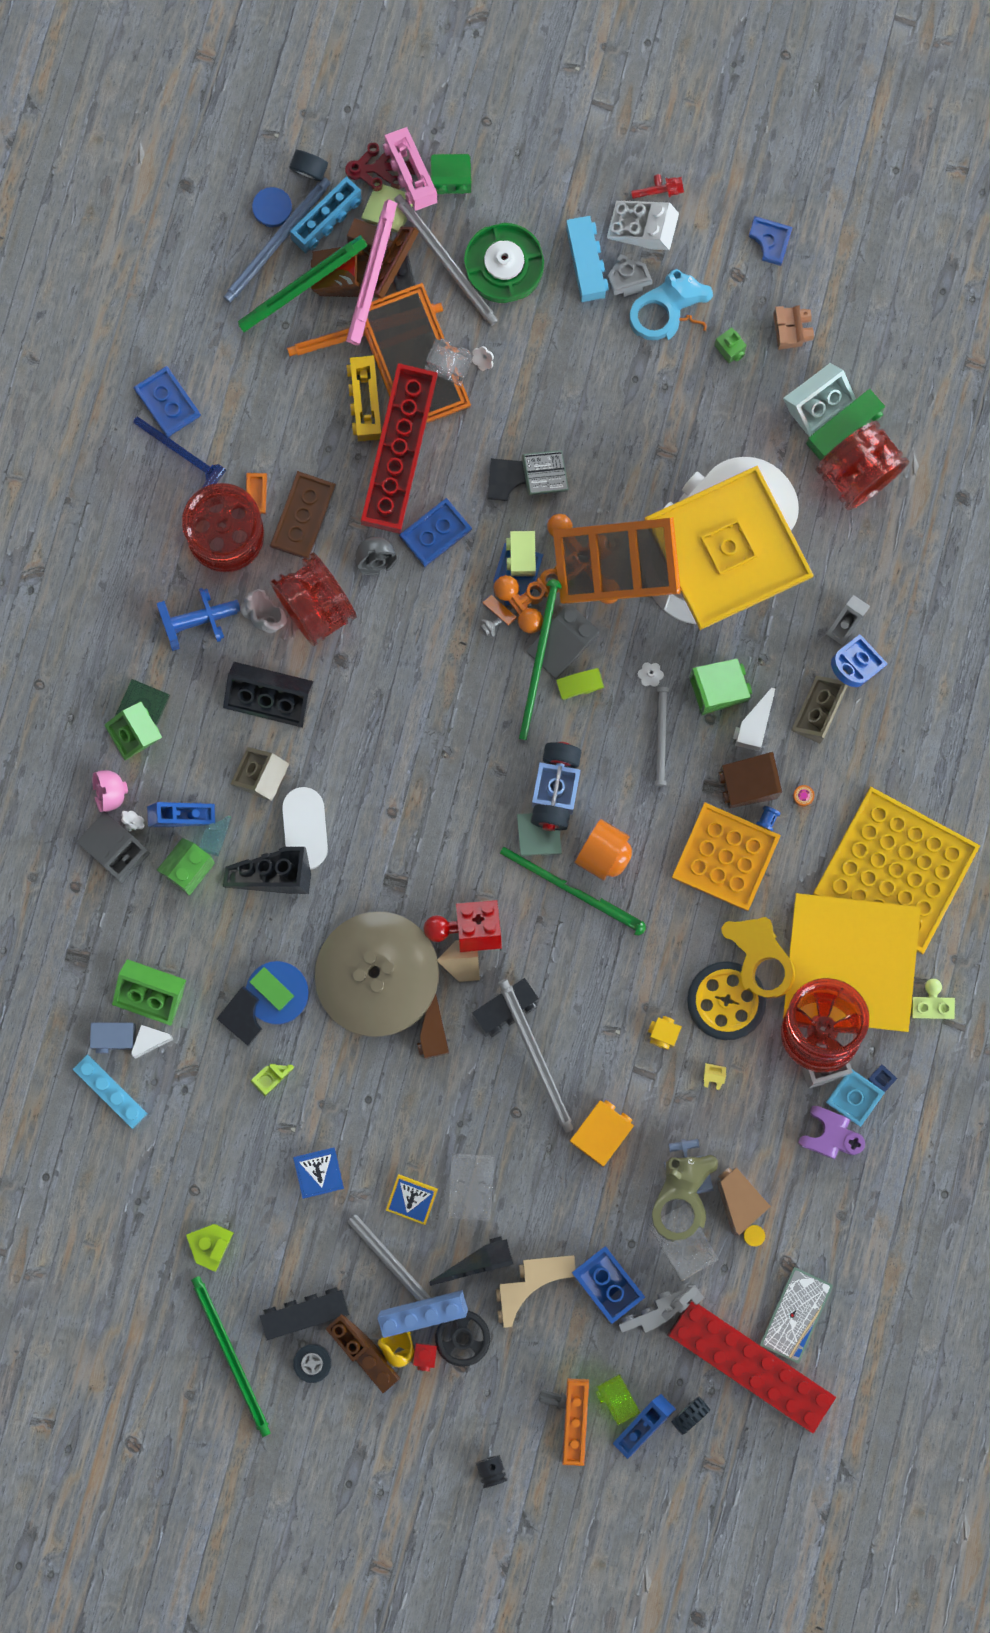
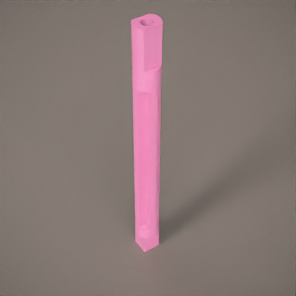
[346,199,397,345]

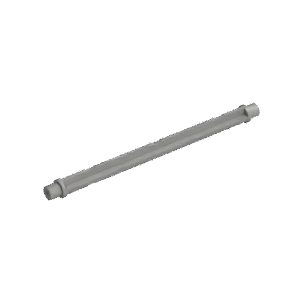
[394,194,498,326]
[498,979,573,1133]

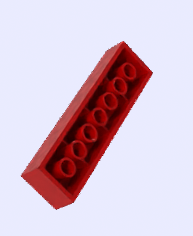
[361,363,438,534]
[667,1300,836,1434]

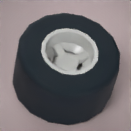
[289,150,328,181]

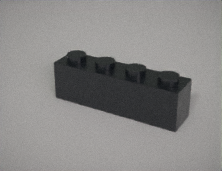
[260,1287,350,1341]

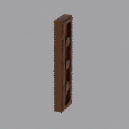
[373,226,420,299]

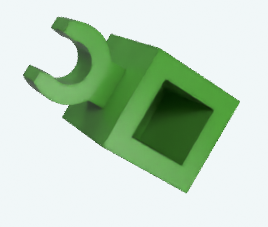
[714,327,747,364]

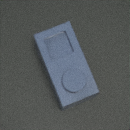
[90,1023,136,1054]

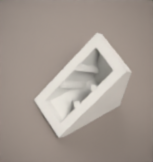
[131,1025,174,1058]

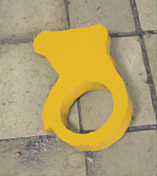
[721,917,795,998]

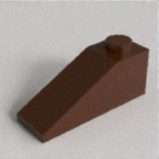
[417,994,449,1059]

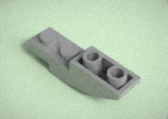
[618,1282,696,1333]

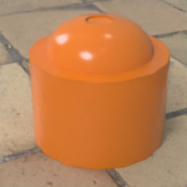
[574,819,632,881]

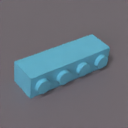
[566,216,609,302]

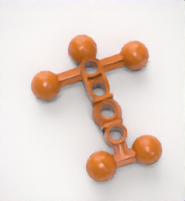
[493,514,621,634]

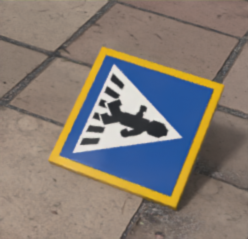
[386,1174,438,1225]

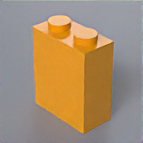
[569,1100,634,1167]

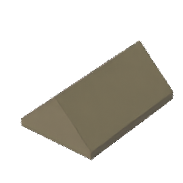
[792,676,848,744]

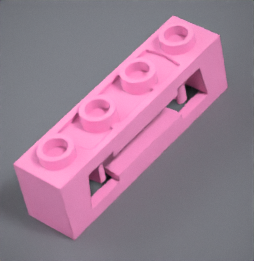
[383,127,437,211]

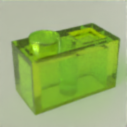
[595,1373,640,1425]

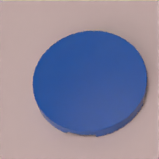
[246,961,309,1025]

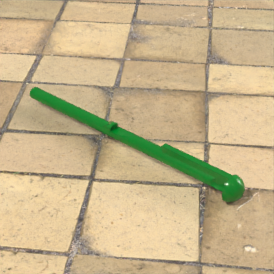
[519,579,562,740]
[500,847,646,936]

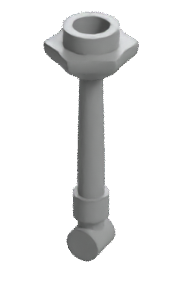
[480,604,533,637]

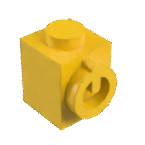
[648,1016,681,1050]

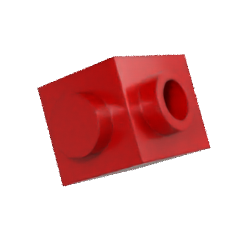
[413,1343,437,1371]

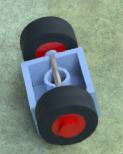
[531,742,582,831]

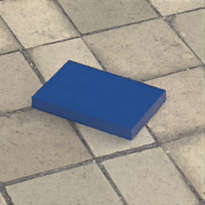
[133,366,201,438]
[399,498,472,567]

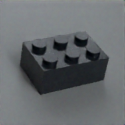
[472,978,539,1038]

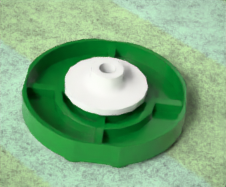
[464,223,544,303]

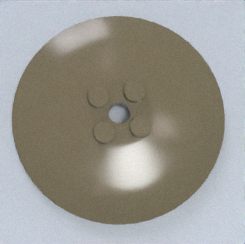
[315,912,439,1037]

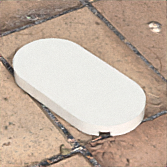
[283,787,328,870]

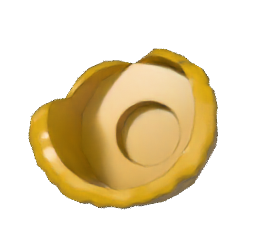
[377,1331,415,1368]

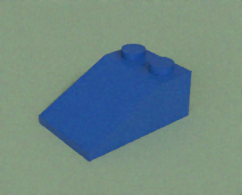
[572,1246,645,1324]

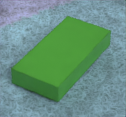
[250,967,295,1011]

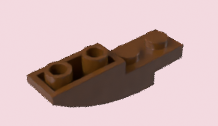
[326,1315,401,1393]

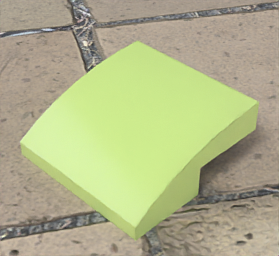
[361,183,413,233]

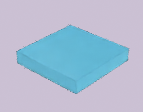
[826,1069,885,1127]

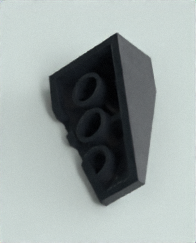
[223,847,311,894]
[429,1236,513,1286]

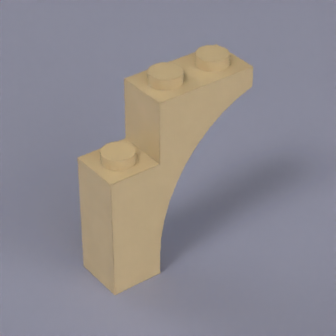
[496,1255,576,1328]

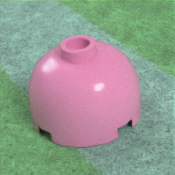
[92,770,128,812]

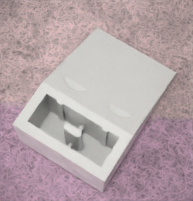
[607,201,679,250]

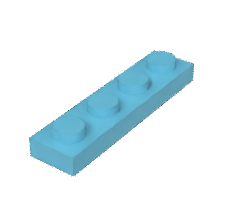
[73,1054,148,1129]

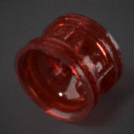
[816,421,909,511]
[182,483,265,572]
[270,552,357,647]

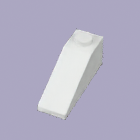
[733,688,775,751]

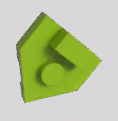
[186,1224,234,1272]

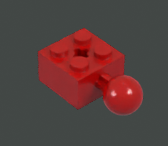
[424,900,502,952]

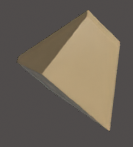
[437,940,480,982]

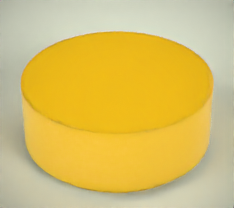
[743,1225,765,1247]

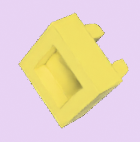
[704,1063,726,1090]

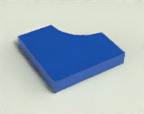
[748,216,793,266]

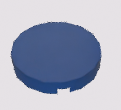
[252,187,292,227]

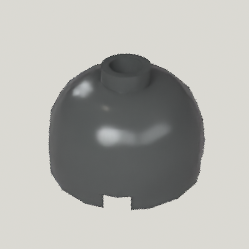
[355,536,397,575]

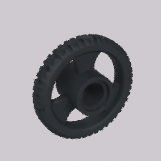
[435,1311,490,1367]

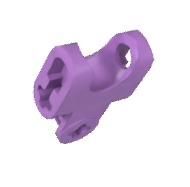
[798,1106,865,1159]

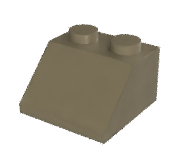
[231,747,289,801]

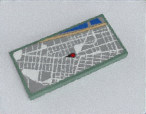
[759,1267,833,1364]

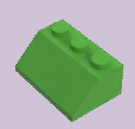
[112,959,186,1026]

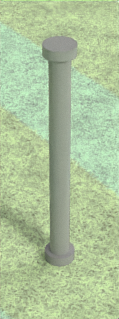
[654,687,669,786]

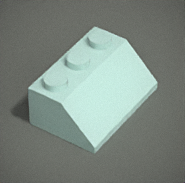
[783,363,856,436]

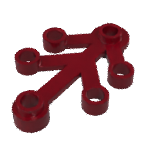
[345,143,416,191]

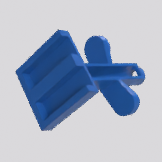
[156,588,240,651]

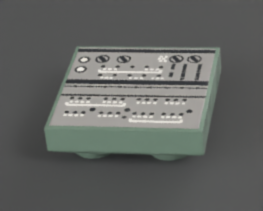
[522,450,569,495]

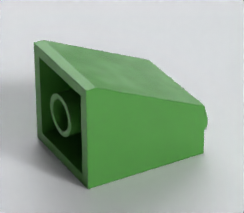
[157,838,215,896]

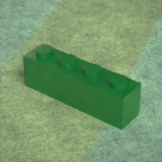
[806,388,886,462]

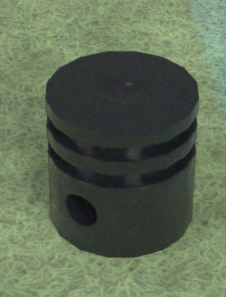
[476,1455,508,1488]

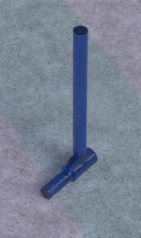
[133,416,226,502]

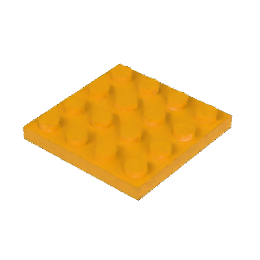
[672,802,781,912]

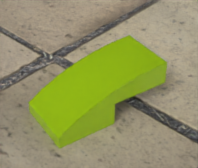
[556,668,604,700]

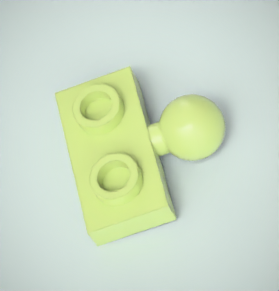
[911,979,955,1019]

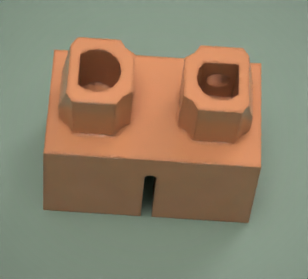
[773,305,814,350]

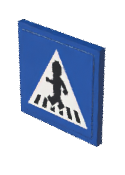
[293,1147,344,1199]

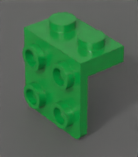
[431,154,471,194]

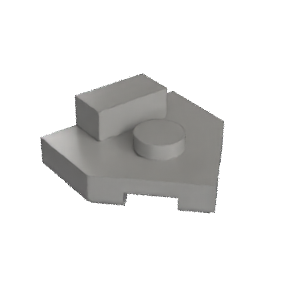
[608,254,652,297]
[662,1285,704,1321]

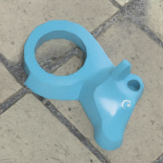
[629,269,713,340]

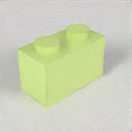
[506,531,536,576]

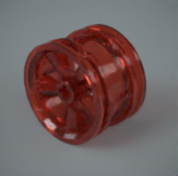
[781,978,870,1072]

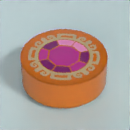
[793,785,814,807]

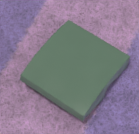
[517,813,562,856]

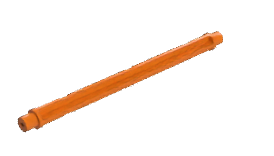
[287,302,443,357]

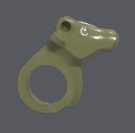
[652,1155,718,1242]

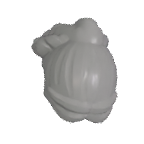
[240,589,287,633]

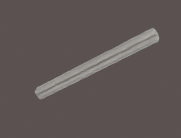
[348,1215,431,1301]

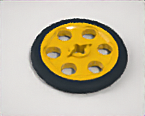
[687,961,766,1040]

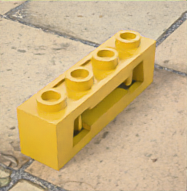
[347,356,381,442]

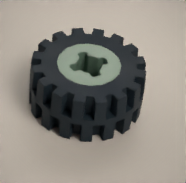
[671,1397,711,1435]

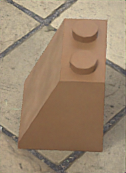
[717,1167,771,1235]

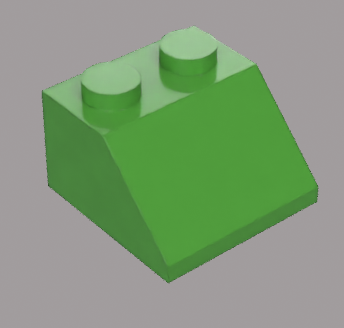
[104,702,162,760]

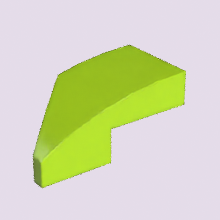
[250,1064,294,1097]

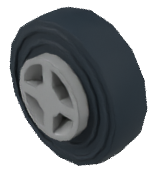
[293,1344,331,1383]

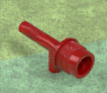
[631,174,684,199]

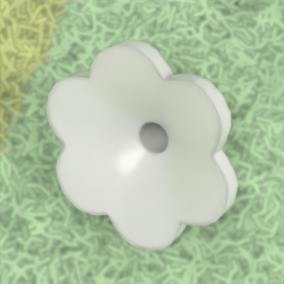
[472,346,494,371]
[638,662,664,687]
[121,811,145,831]

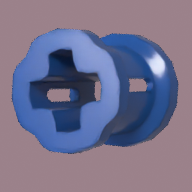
[756,806,781,831]

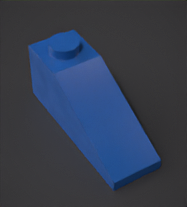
[147,802,215,827]
[613,1394,676,1459]

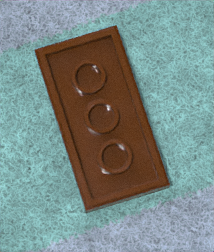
[270,471,336,560]

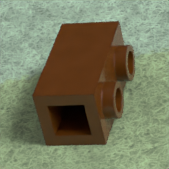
[347,218,393,257]

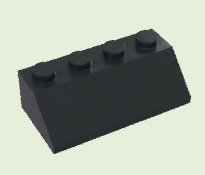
[223,662,314,728]

